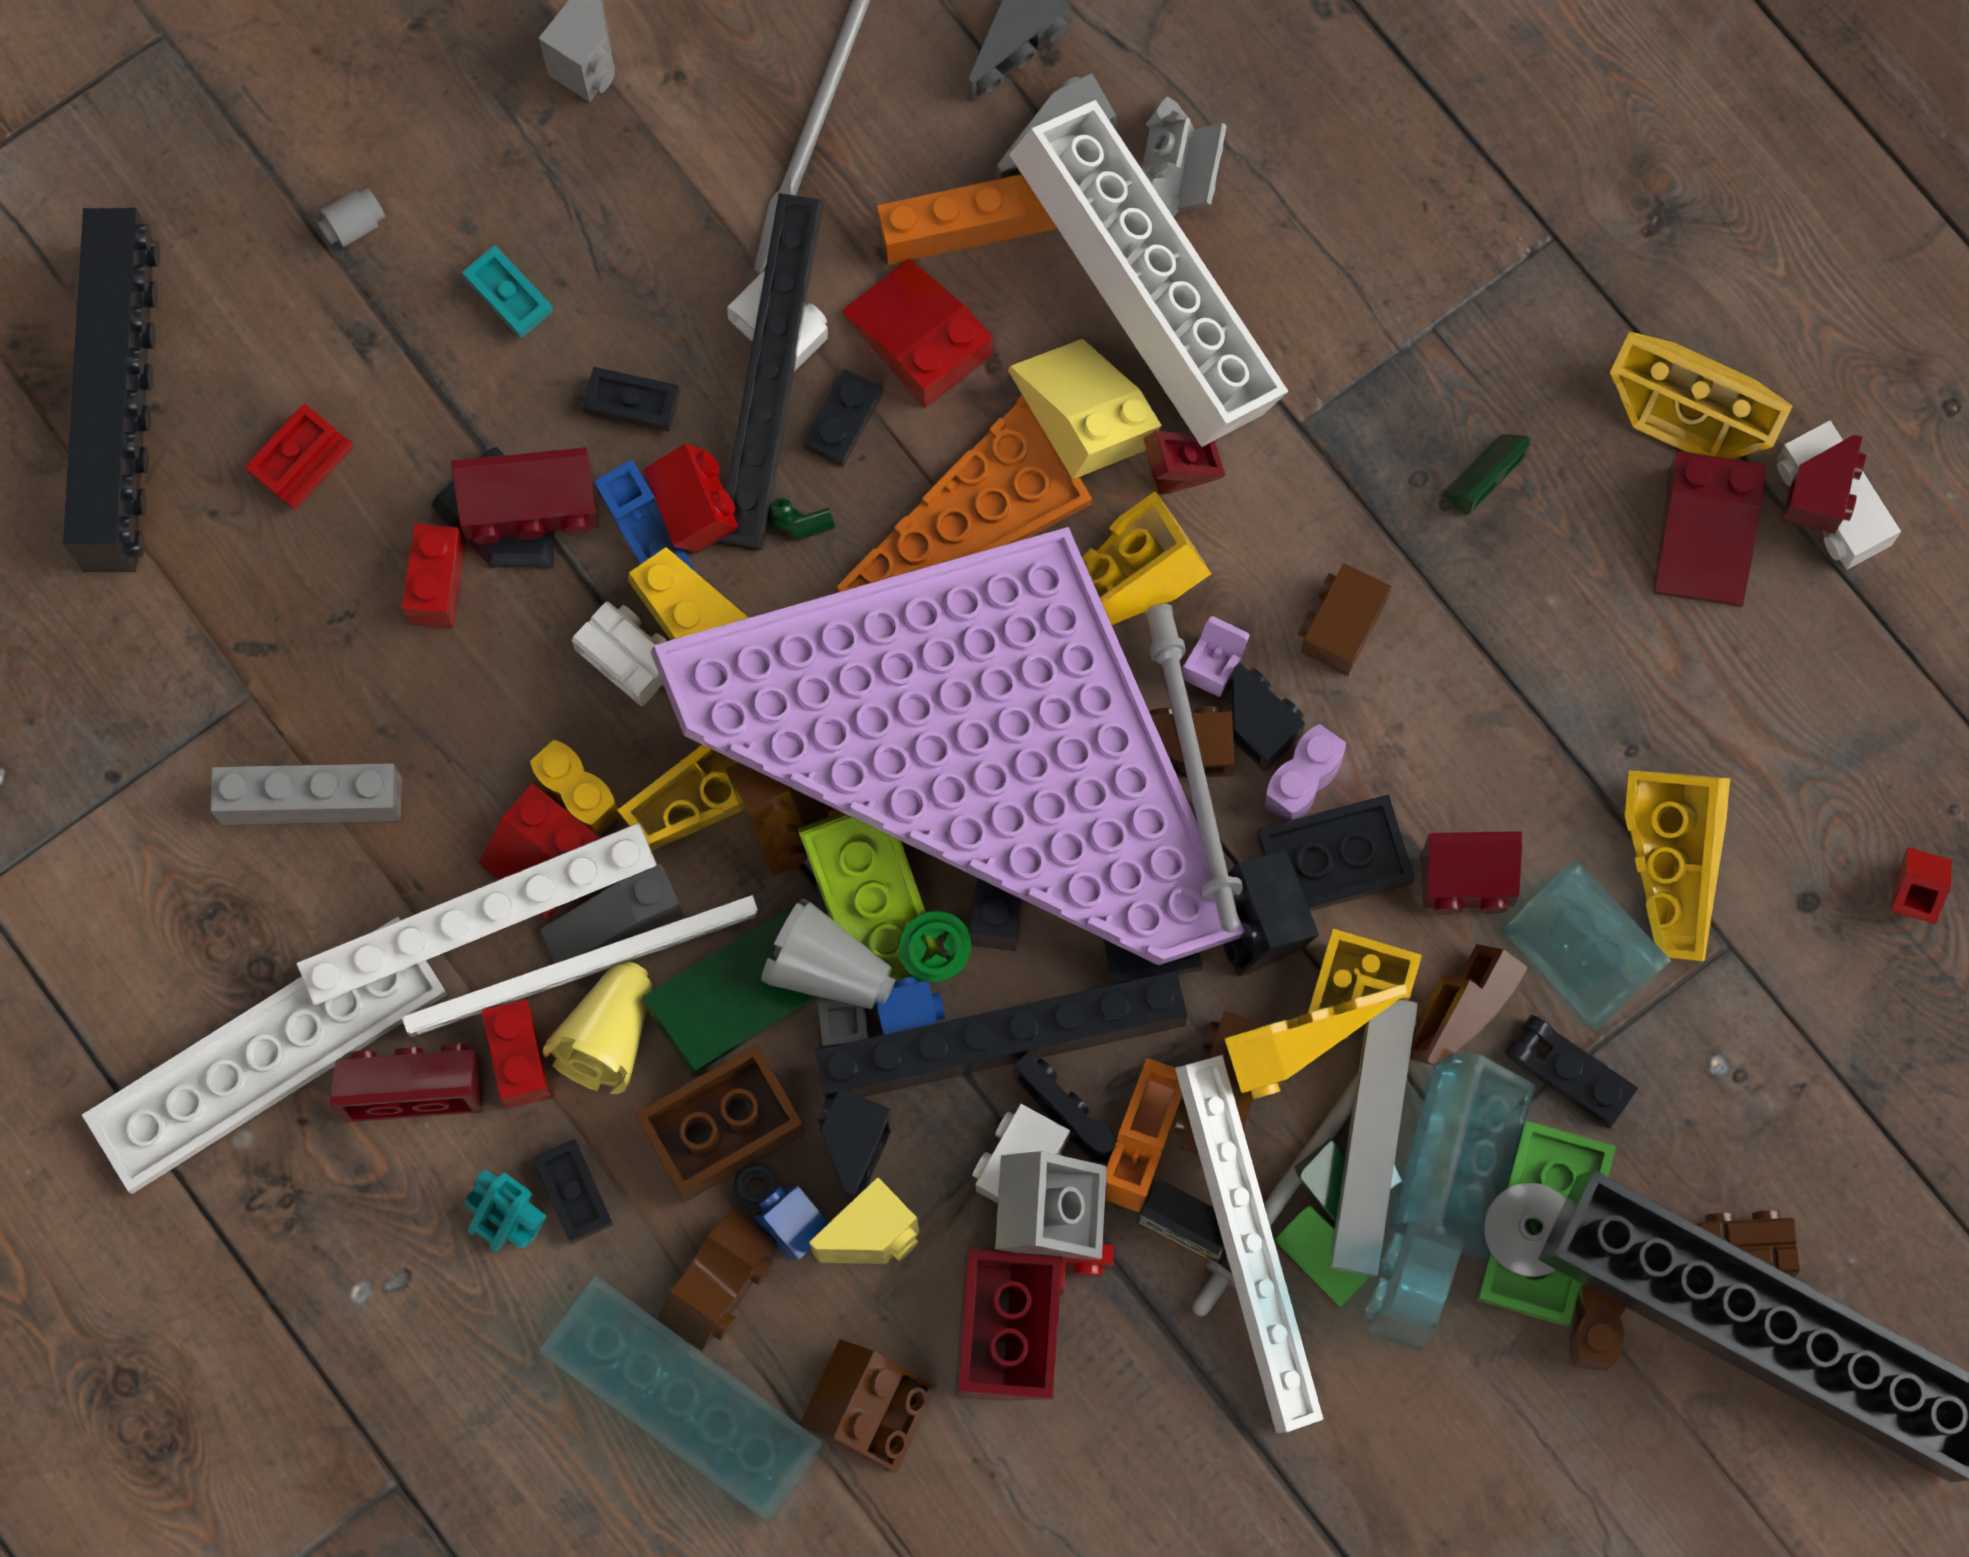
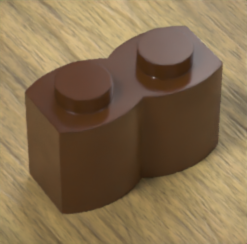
[1569,1283,1626,1371]

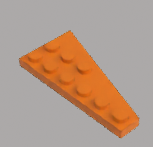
[837,395,1092,592]

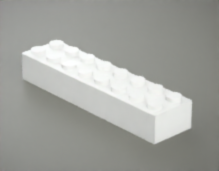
[1009,100,1289,447]

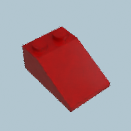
[842,258,993,408]

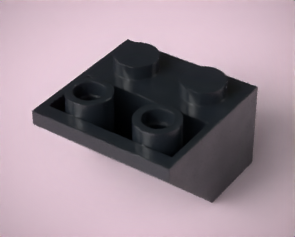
[1224,850,1319,977]

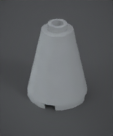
[761,898,896,1009]

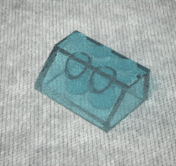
[1502,859,1671,1031]

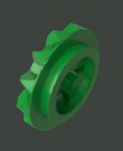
[898,909,971,982]

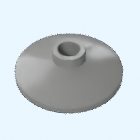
[1484,1183,1566,1277]

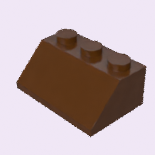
[725,762,832,876]

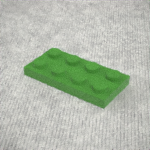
[1477,1121,1616,1327]

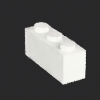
[1777,420,1901,570]

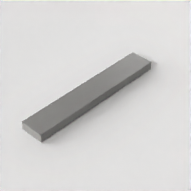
[1329,999,1418,1278]

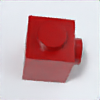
[1891,847,1952,924]

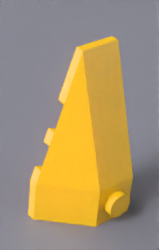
[1082,491,1211,625]
[1625,770,1730,961]
[1225,984,1408,1099]

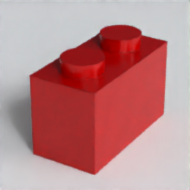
[643,443,739,553]
[402,523,466,629]
[482,999,552,1109]

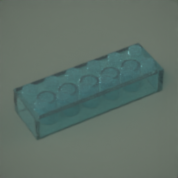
[538,1275,825,1525]

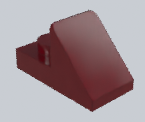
[1143,431,1226,494]

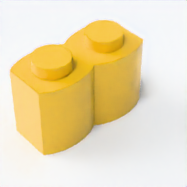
[530,740,618,836]

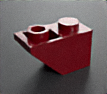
[1782,435,1866,534]

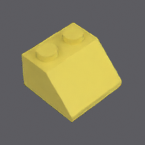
[809,1177,919,1264]

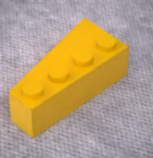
[628,547,748,640]
[617,745,742,851]

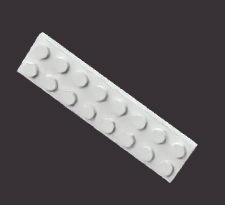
[82,916,448,1194]

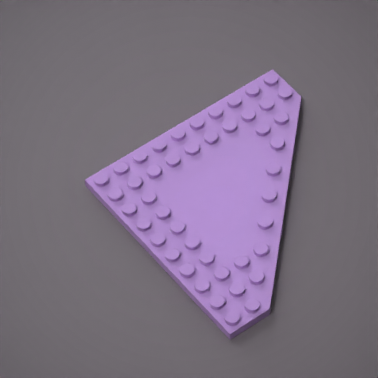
[650,527,1245,965]

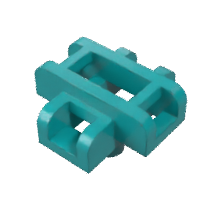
[464,1169,547,1253]

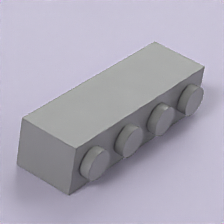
[211,763,402,825]

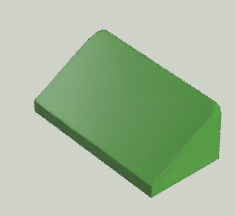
[1274,1204,1371,1307]

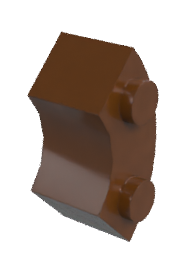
[656,1210,777,1351]

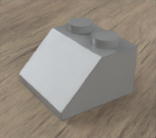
[538,0,615,102]
[995,1151,1107,1260]

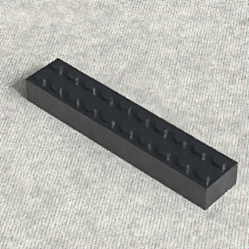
[1538,1170,1969,1482]

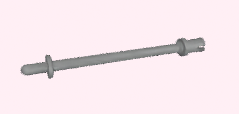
[1145,604,1243,933]
[1192,1020,1417,1316]

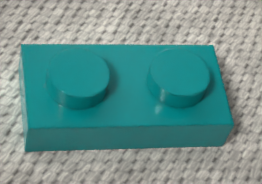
[462,245,554,339]

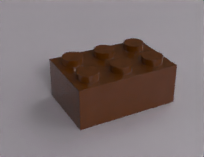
[635,1044,805,1203]

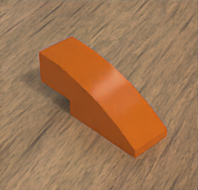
[1105,1058,1183,1213]

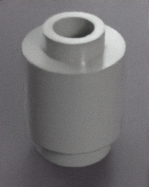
[317,188,386,248]

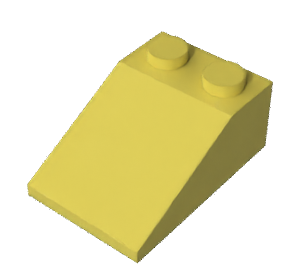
[1008,338,1162,479]

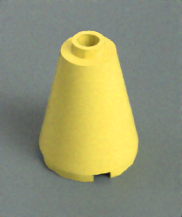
[543,961,653,1094]

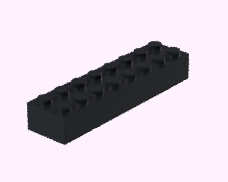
[63,208,160,572]

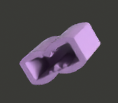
[1264,724,1346,822]

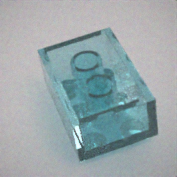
[1364,1223,1464,1351]

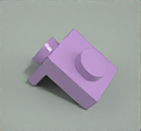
[1182,616,1250,697]

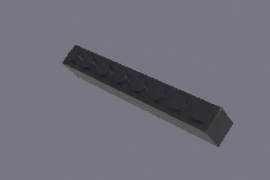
[815,971,1187,1099]

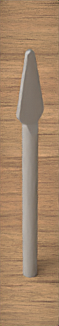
[754,0,870,273]

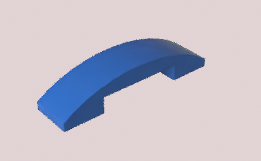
[593,459,701,576]

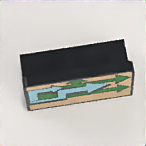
[1137,1179,1226,1263]

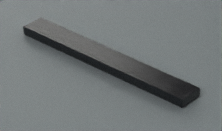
[718,193,824,550]

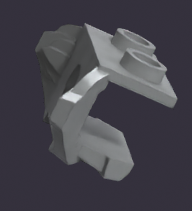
[1141,96,1227,217]

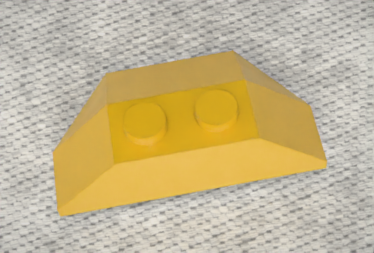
[1610,331,1793,459]

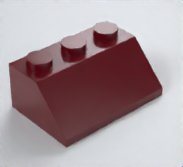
[451,447,599,544]
[330,1044,483,1123]
[955,1249,1063,1401]

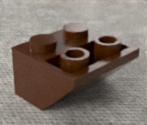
[799,1339,936,1473]

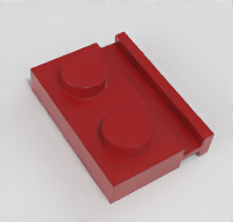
[245,403,354,511]

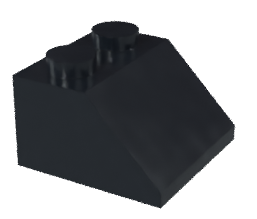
[817,1088,894,1205]

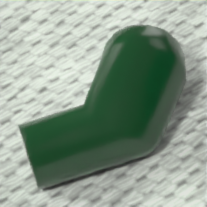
[769,498,835,540]

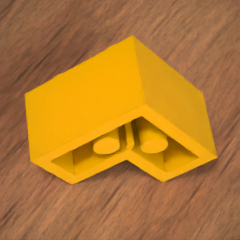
[1307,929,1422,1039]

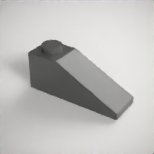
[540,863,684,963]

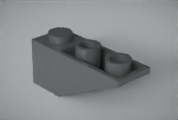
[968,0,1071,101]

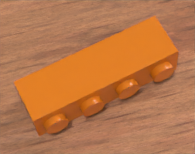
[877,174,1058,265]

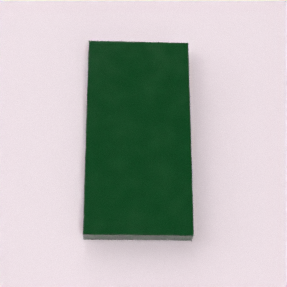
[641,905,819,1075]

